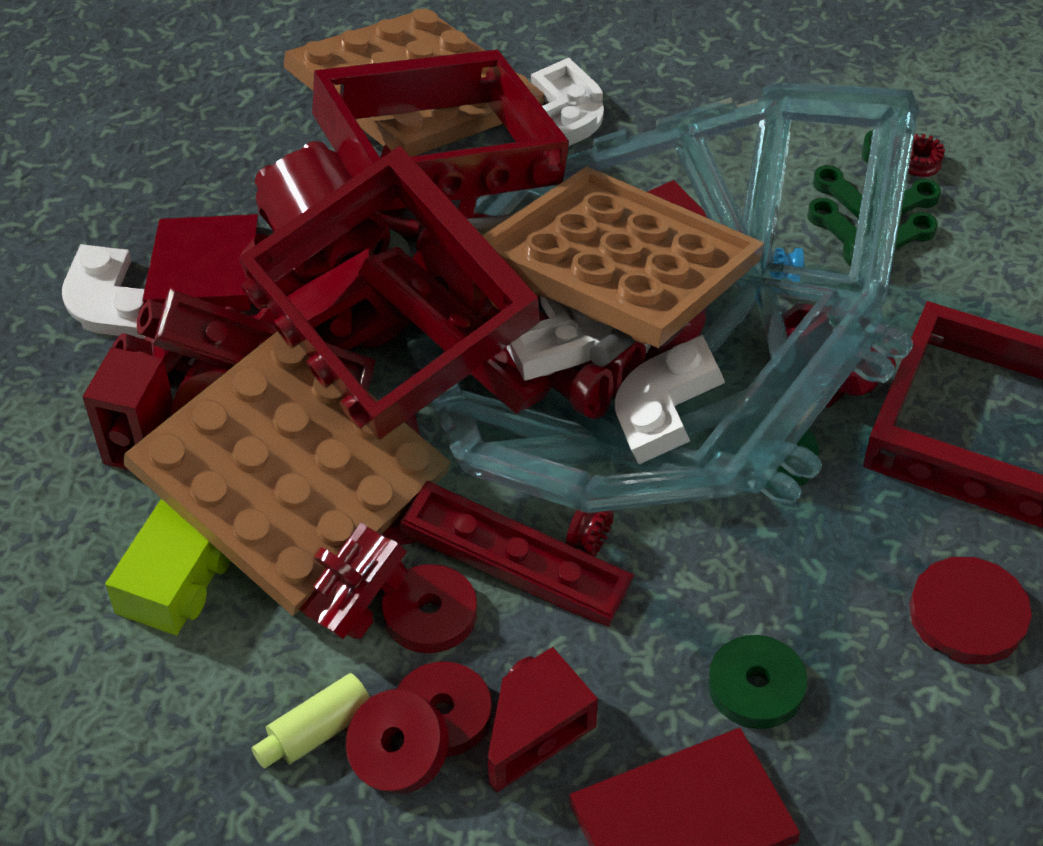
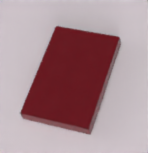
[142,214,260,312]
[569,727,800,846]

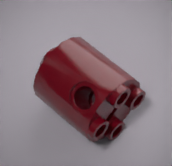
[255,141,391,284]

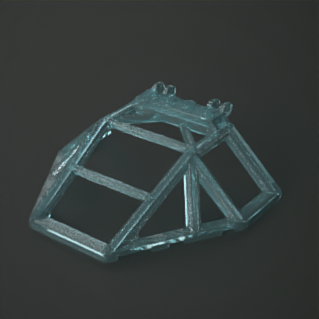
[403,82,919,513]

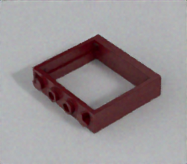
[312,49,569,212]
[238,146,539,440]
[862,301,1043,528]

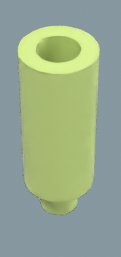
[251,673,370,769]

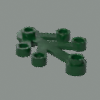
[807,128,941,273]

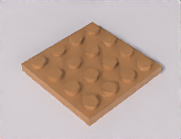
[284,8,544,157]
[482,166,765,348]
[124,332,451,616]

